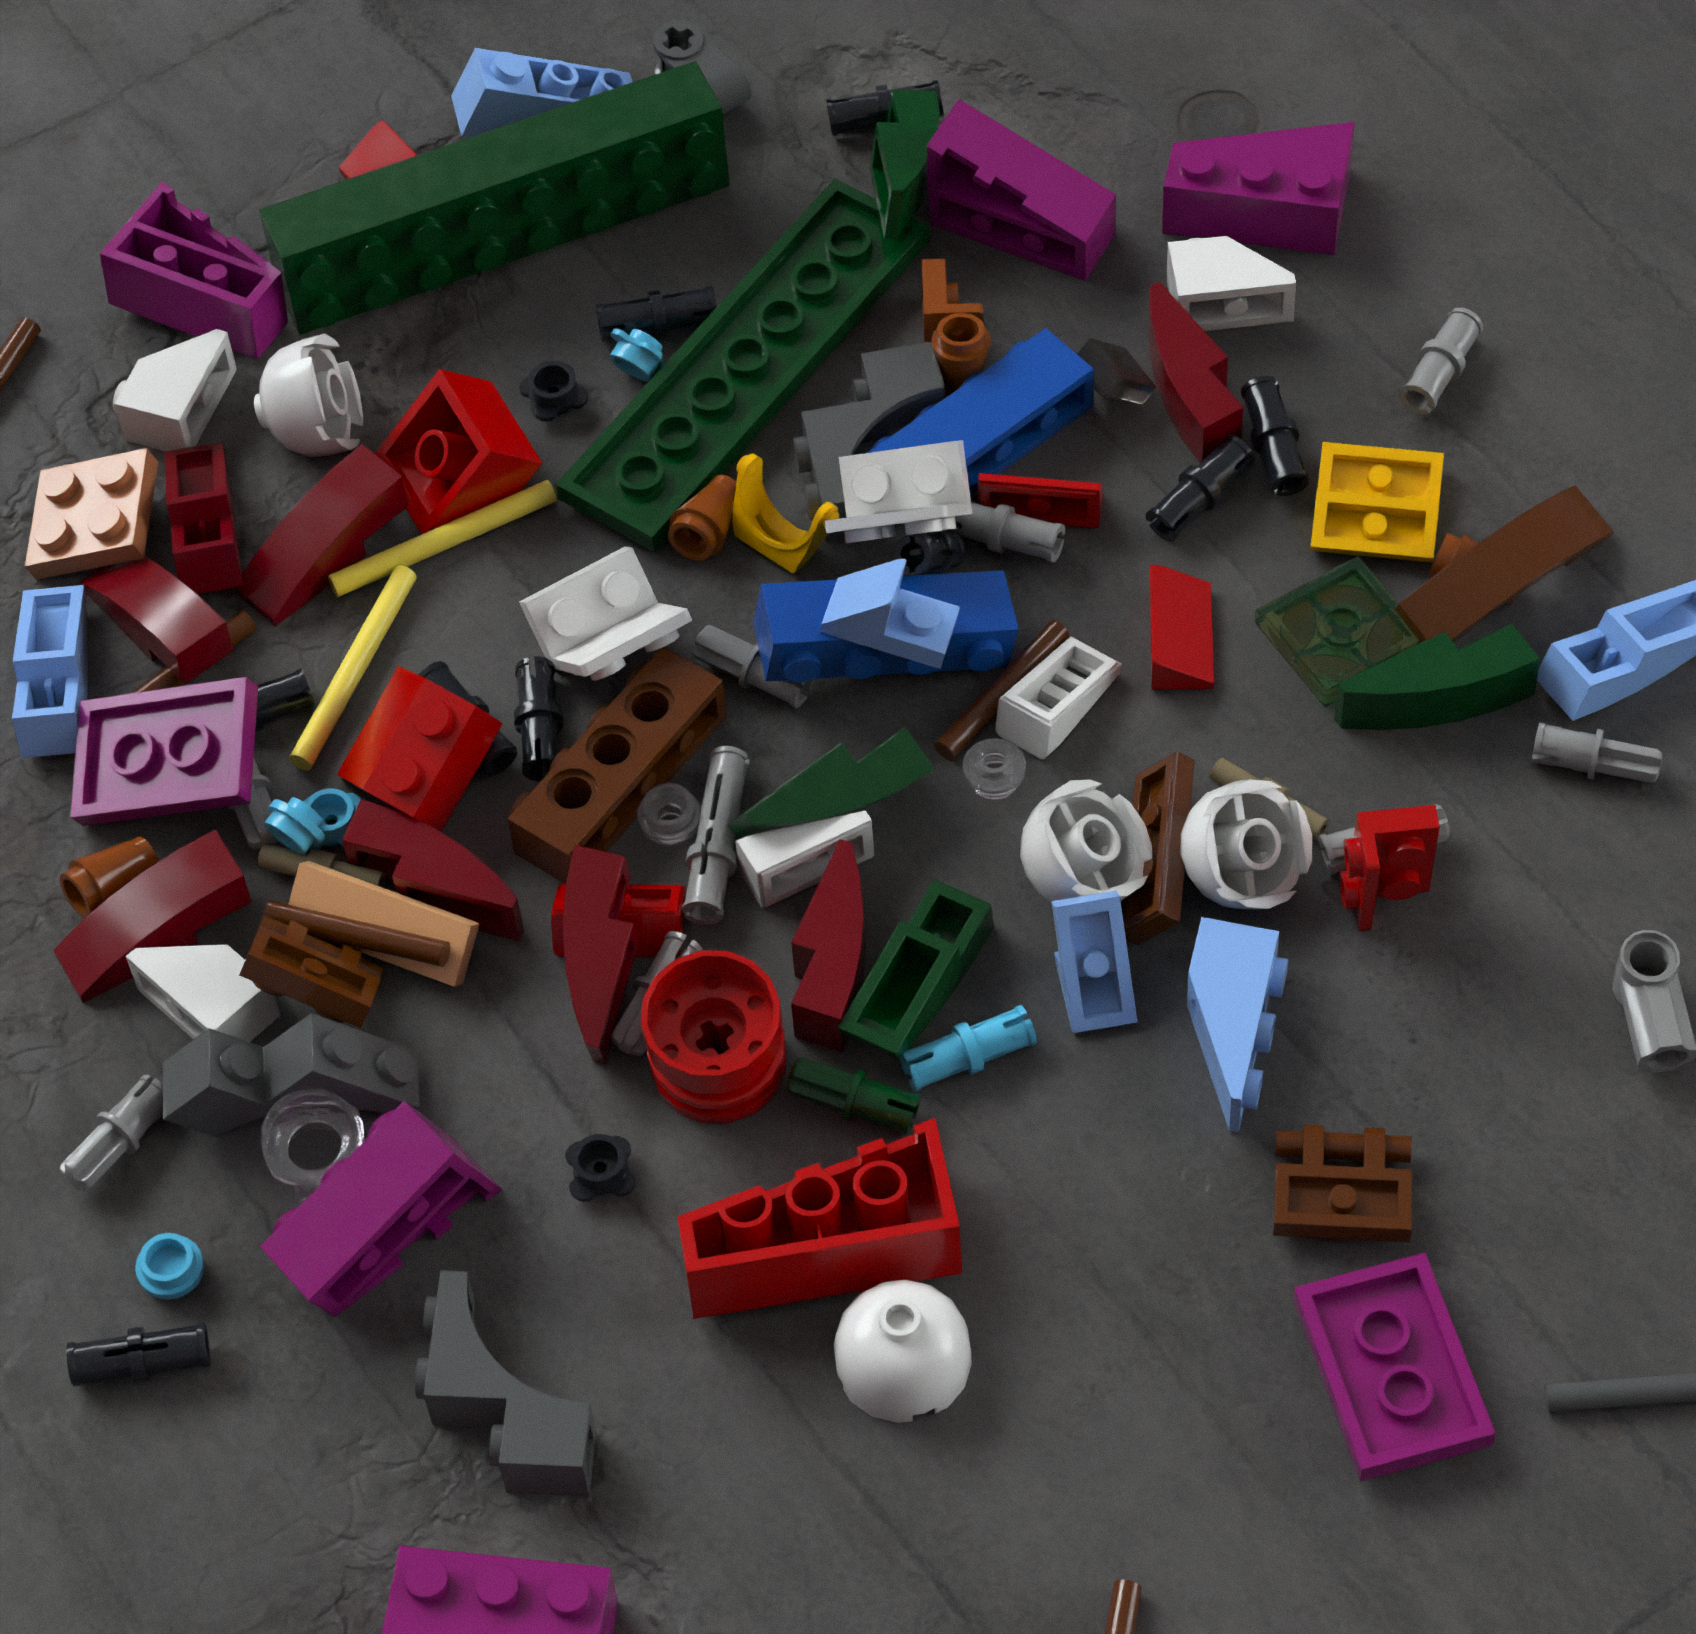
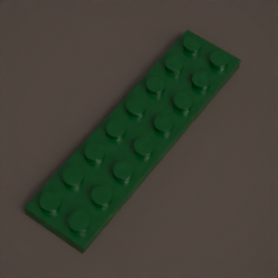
[555,178,930,552]

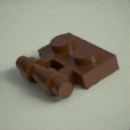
[239,915,384,1028]
[1273,1124,1412,1243]

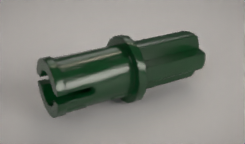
[787,1057,921,1136]

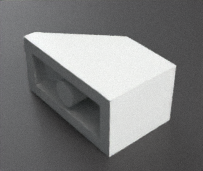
[1167,236,1296,331]
[113,329,237,451]
[126,944,281,1042]

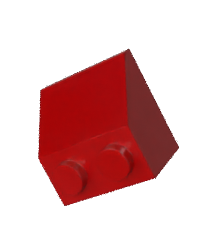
[375,369,542,534]
[337,666,503,832]

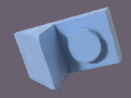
[820,559,960,669]
[1051,890,1138,1033]

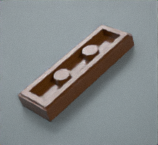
[1122,751,1195,945]

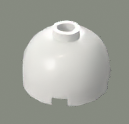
[254,333,363,457]
[1020,779,1152,904]
[1180,779,1312,910]
[834,1279,972,1423]

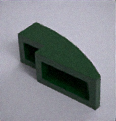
[870,90,940,239]
[1334,624,1540,730]
[727,727,935,836]
[838,879,995,1059]

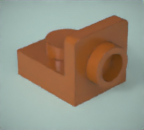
[922,259,983,343]

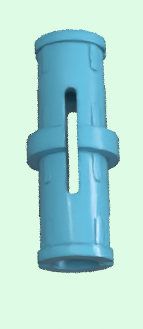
[899,1005,1037,1092]

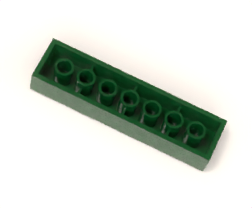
[259,61,730,335]

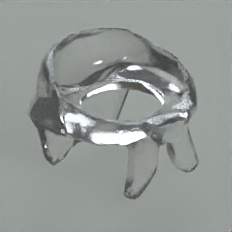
[260,1088,364,1204]

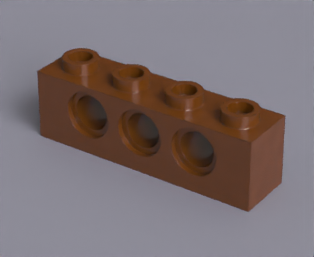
[507,647,727,884]

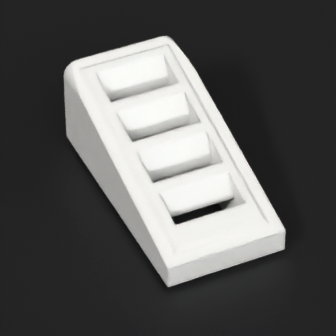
[995,637,1122,759]
[735,811,874,908]

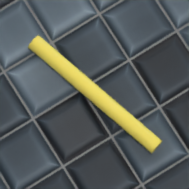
[328,480,557,598]
[289,565,417,771]

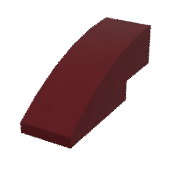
[1149,282,1243,463]
[164,441,243,594]
[234,444,408,627]
[80,556,234,685]
[342,799,524,942]
[54,829,252,1003]
[791,839,866,1052]
[563,845,639,1064]

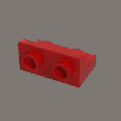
[1340,805,1440,931]

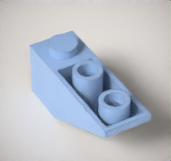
[451,48,632,138]
[1187,917,1288,1133]

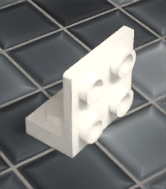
[825,440,973,543]
[519,546,692,680]

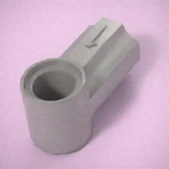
[1612,930,1696,1073]

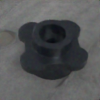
[519,361,588,422]
[565,1134,636,1202]

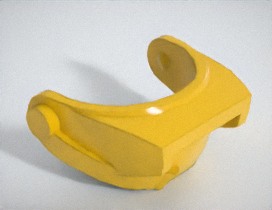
[732,453,839,574]

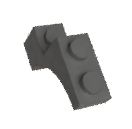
[793,342,943,542]
[163,1013,420,1138]
[415,1270,596,1496]

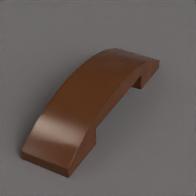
[1395,485,1614,643]

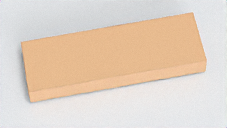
[288,861,480,987]

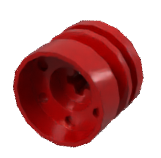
[641,950,787,1123]

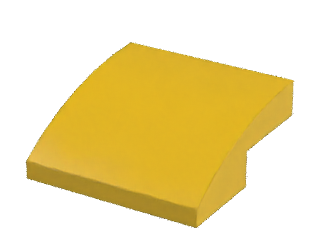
[1310,442,1444,563]

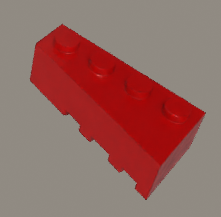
[677,1118,963,1319]

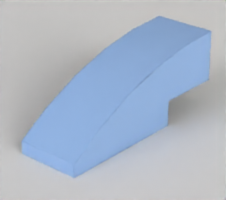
[1537,580,1696,721]
[12,585,88,758]

